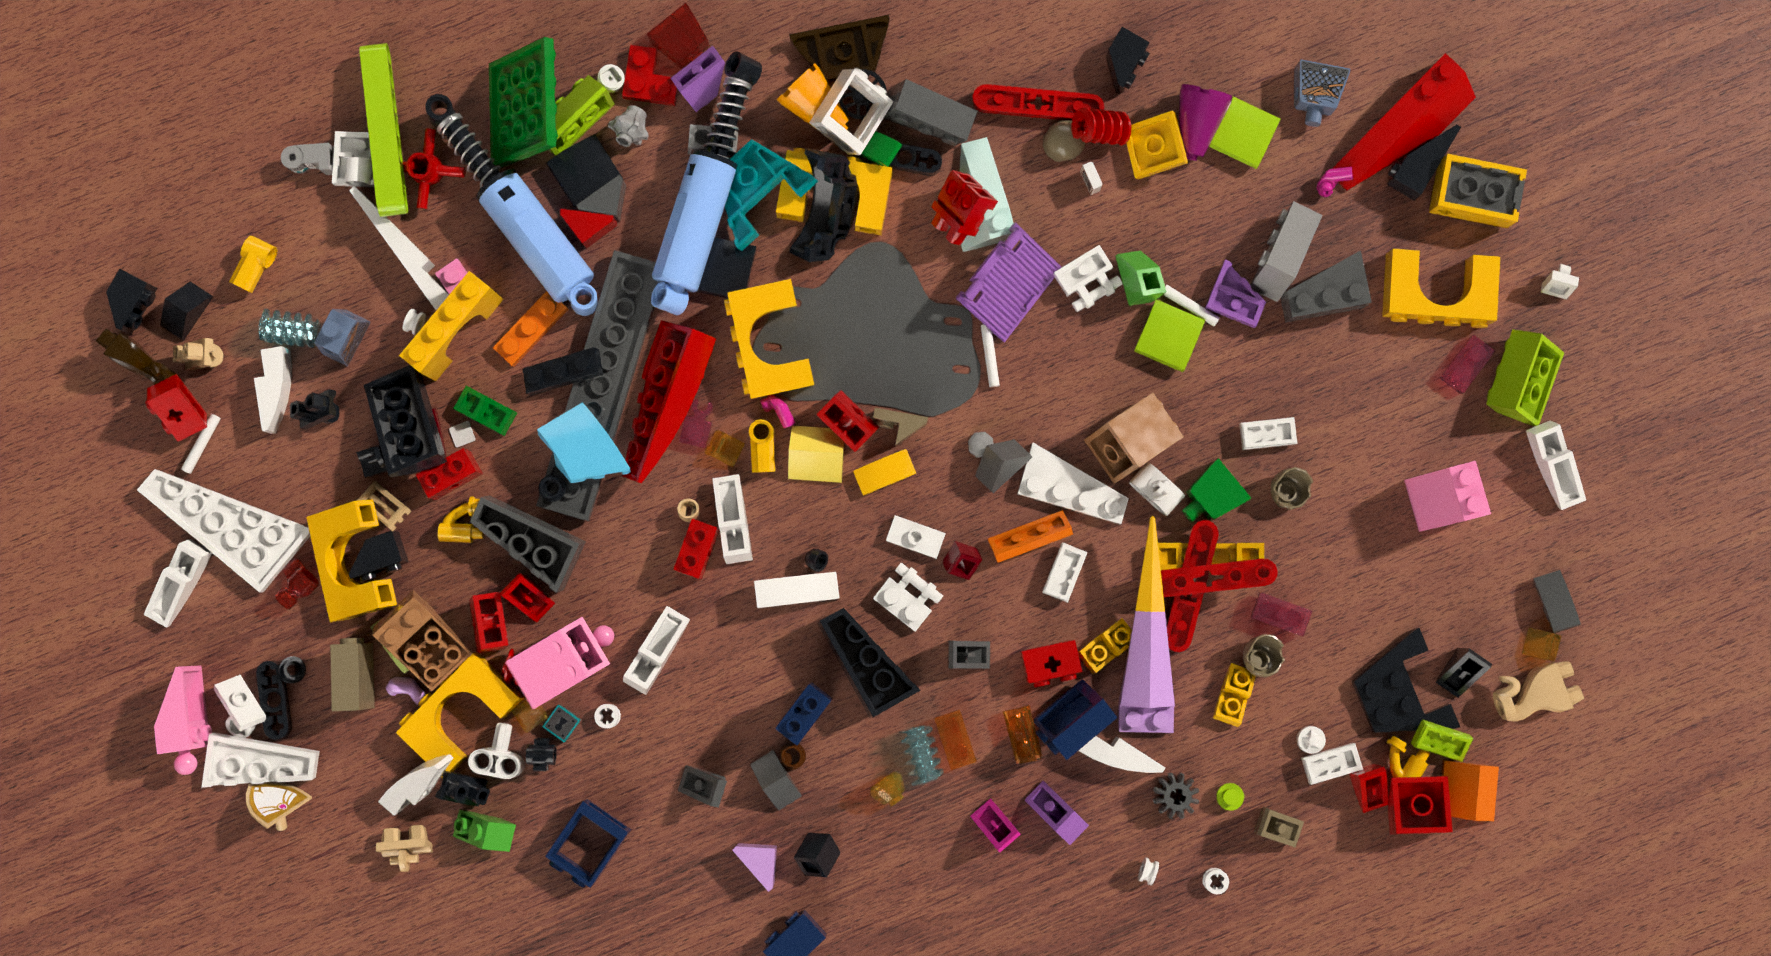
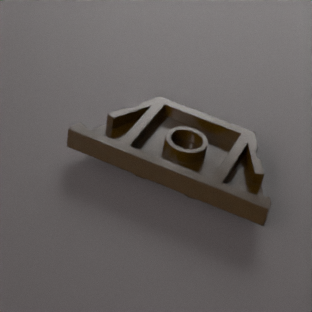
[789,15,890,82]

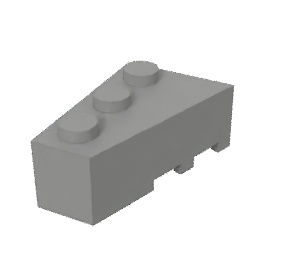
[1251,201,1323,302]

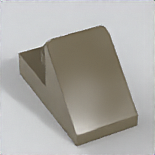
[873,408,928,447]
[1254,806,1304,847]

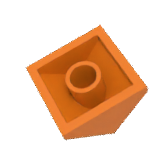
[1442,760,1499,821]

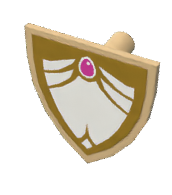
[246,782,312,831]

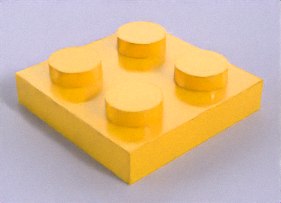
[1127,111,1188,180]

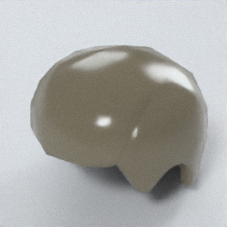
[1043,120,1085,162]
[1271,467,1313,510]
[1243,634,1285,678]

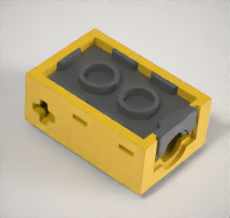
[1429,154,1527,228]

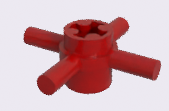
[403,128,466,210]

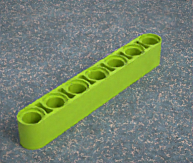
[359,43,408,217]

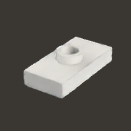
[1239,417,1298,450]
[886,515,946,559]
[1042,542,1087,603]
[214,675,266,731]
[1301,743,1363,785]

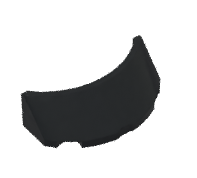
[789,148,858,262]

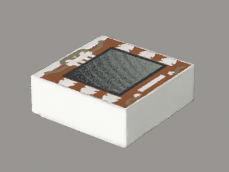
[1080,162,1103,195]

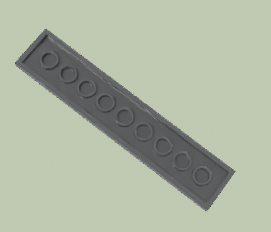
[536,250,659,521]

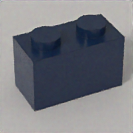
[763,909,827,956]

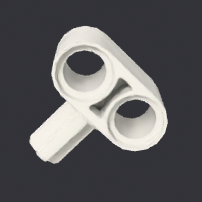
[1129,462,1185,516]
[468,723,525,779]

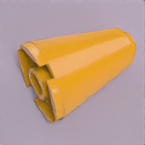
[776,64,849,132]

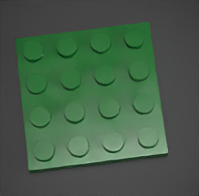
[489,37,558,168]

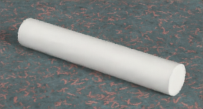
[1163,285,1220,326]
[981,324,1000,387]
[181,413,221,474]

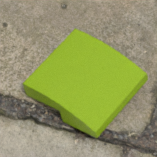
[1209,96,1280,169]
[1134,299,1205,372]

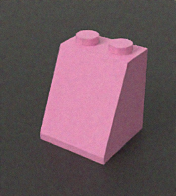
[1404,461,1491,532]

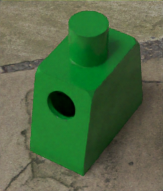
[1182,458,1251,522]

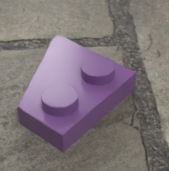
[1205,259,1266,328]

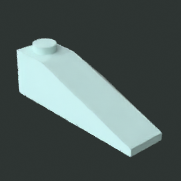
[960,137,1014,252]

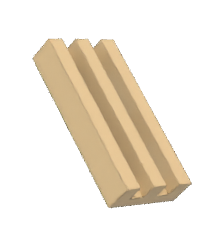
[357,481,411,531]

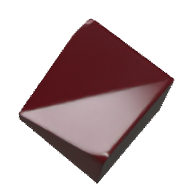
[942,541,983,580]

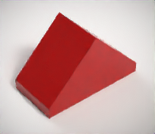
[560,209,617,249]
[500,573,555,623]
[1349,764,1388,813]

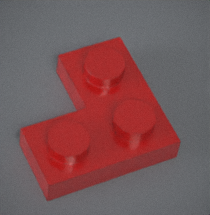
[622,45,678,106]

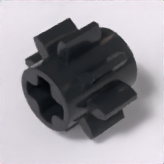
[526,738,557,771]

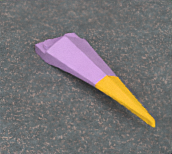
[1118,516,1175,733]

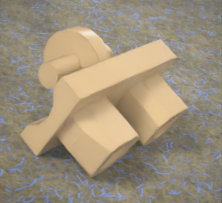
[173,338,223,370]
[376,825,433,872]

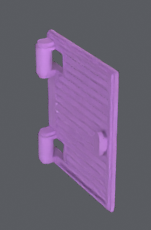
[956,223,1062,343]

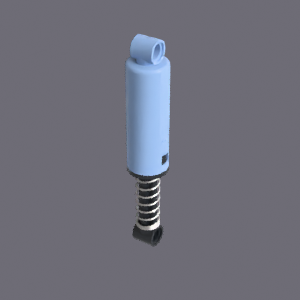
[651,51,762,316]
[425,94,598,316]

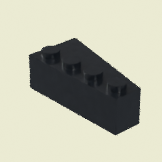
[817,608,921,718]

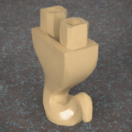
[1493,661,1584,721]

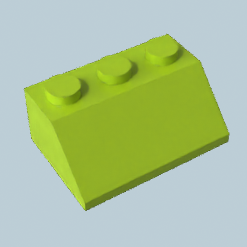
[549,75,615,156]
[1486,329,1564,426]

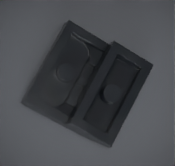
[546,134,623,208]
[697,238,756,299]

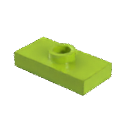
[1411,719,1473,762]

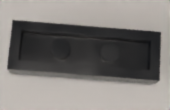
[522,347,603,396]

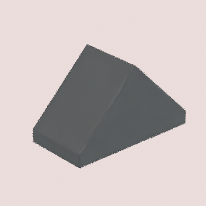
[576,174,626,221]
[975,439,1032,493]
[948,640,990,669]
[750,750,802,810]

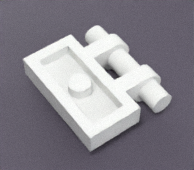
[1053,245,1122,312]
[873,563,943,632]

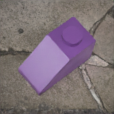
[671,46,725,112]
[1025,781,1089,845]

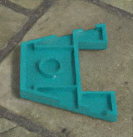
[725,139,818,251]

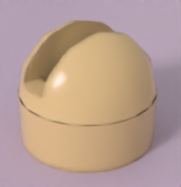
[677,499,699,522]

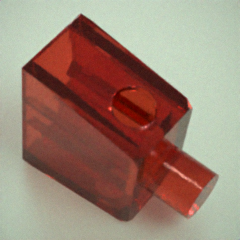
[647,2,710,69]

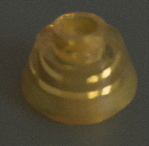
[870,771,905,807]

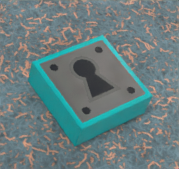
[542,704,581,742]

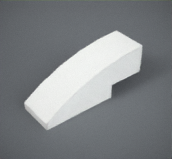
[254,346,292,434]
[1526,421,1586,510]
[713,474,753,564]
[144,539,212,628]
[754,572,840,608]
[623,606,690,695]
[1079,736,1165,773]
[378,754,454,816]

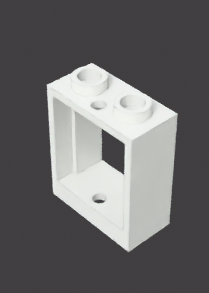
[809,68,894,155]

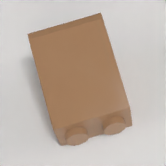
[1084,393,1184,484]

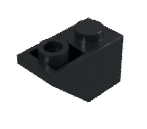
[1106,27,1150,95]
[106,268,158,335]
[349,531,409,583]

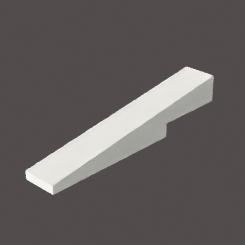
[349,186,449,310]

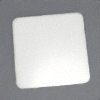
[449,421,475,447]

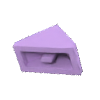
[733,843,777,892]

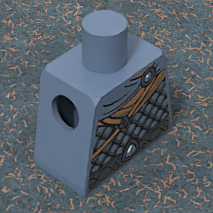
[1294,59,1350,127]
[315,309,370,367]

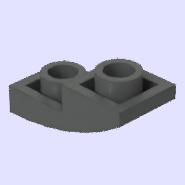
[1533,570,1581,633]

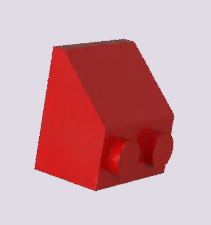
[1388,776,1453,835]

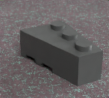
[883,79,977,146]
[1280,250,1372,323]

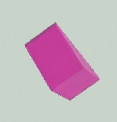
[970,798,1021,852]

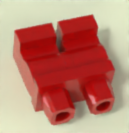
[931,170,998,245]

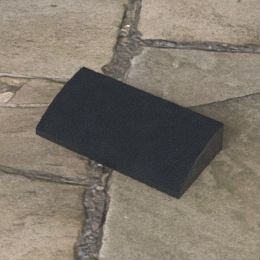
[364,365,447,477]

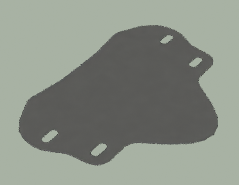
[753,241,981,417]

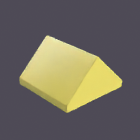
[788,426,845,483]

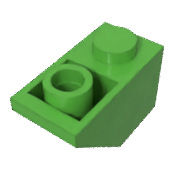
[1115,251,1167,306]
[453,809,516,852]

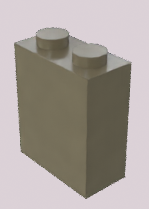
[330,638,375,711]

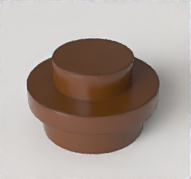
[779,742,806,770]

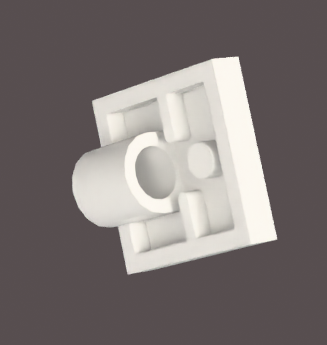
[332,131,374,187]

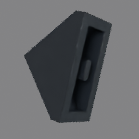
[160,282,214,341]
[1436,648,1492,698]

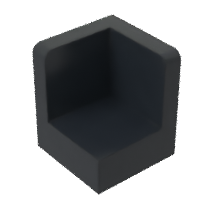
[794,833,840,878]

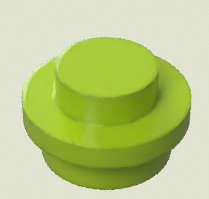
[1216,783,1244,811]

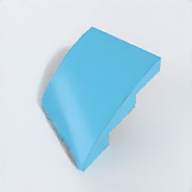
[537,402,631,483]

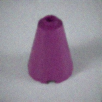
[1178,84,1233,161]

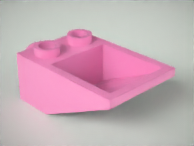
[505,617,614,709]
[154,665,212,775]

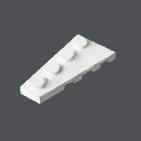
[1017,443,1129,525]
[201,732,320,788]

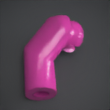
[1317,167,1353,197]
[760,394,795,428]

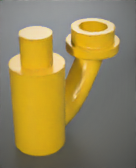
[438,496,484,543]
[1386,736,1431,778]

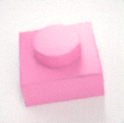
[435,259,468,294]

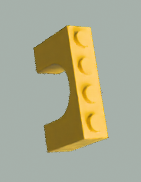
[776,148,892,236]
[1382,249,1500,328]
[399,271,504,381]
[724,279,814,399]
[306,500,397,622]
[396,653,525,779]

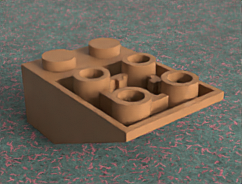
[372,590,472,691]

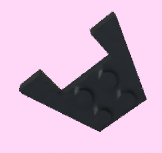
[1352,628,1460,733]

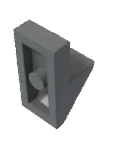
[678,765,727,808]

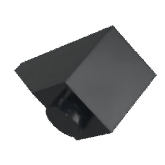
[1387,124,1461,200]

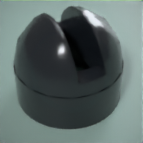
[804,548,828,572]

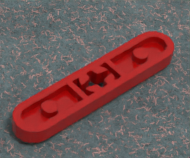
[972,84,1105,121]
[1167,520,1219,652]
[1161,558,1278,597]

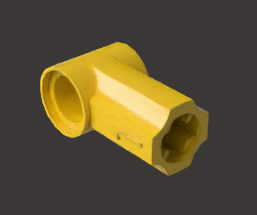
[229,236,277,293]
[749,419,776,473]

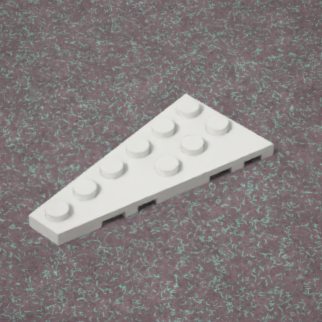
[137,469,310,593]

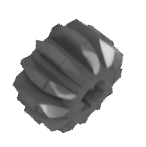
[1153,772,1199,819]

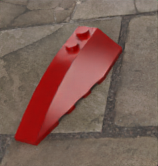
[1332,53,1476,191]
[622,320,716,484]

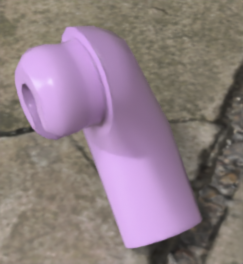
[386,677,426,705]

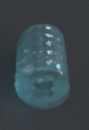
[259,309,321,348]
[898,725,944,786]

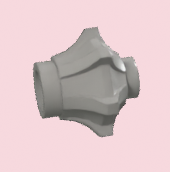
[608,105,649,147]

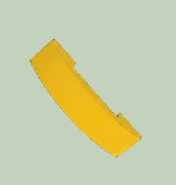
[1158,543,1264,570]

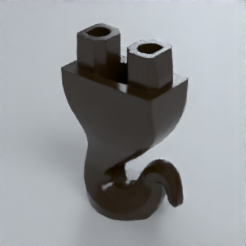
[96,329,180,384]

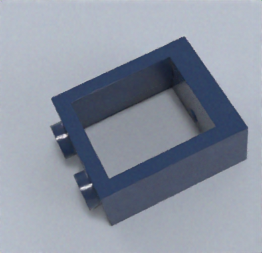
[1032,679,1118,760]
[775,682,833,745]
[545,799,632,888]

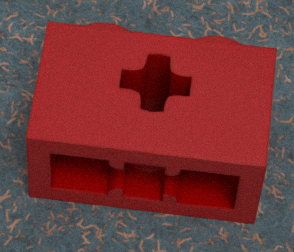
[145,374,207,442]
[816,390,879,452]
[415,448,483,500]
[673,519,720,580]
[469,592,509,654]
[1020,640,1082,687]

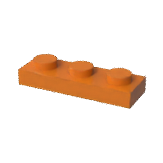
[493,291,569,367]
[988,510,1073,563]

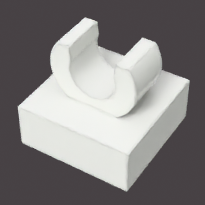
[1541,264,1579,300]

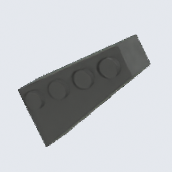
[470,495,586,593]

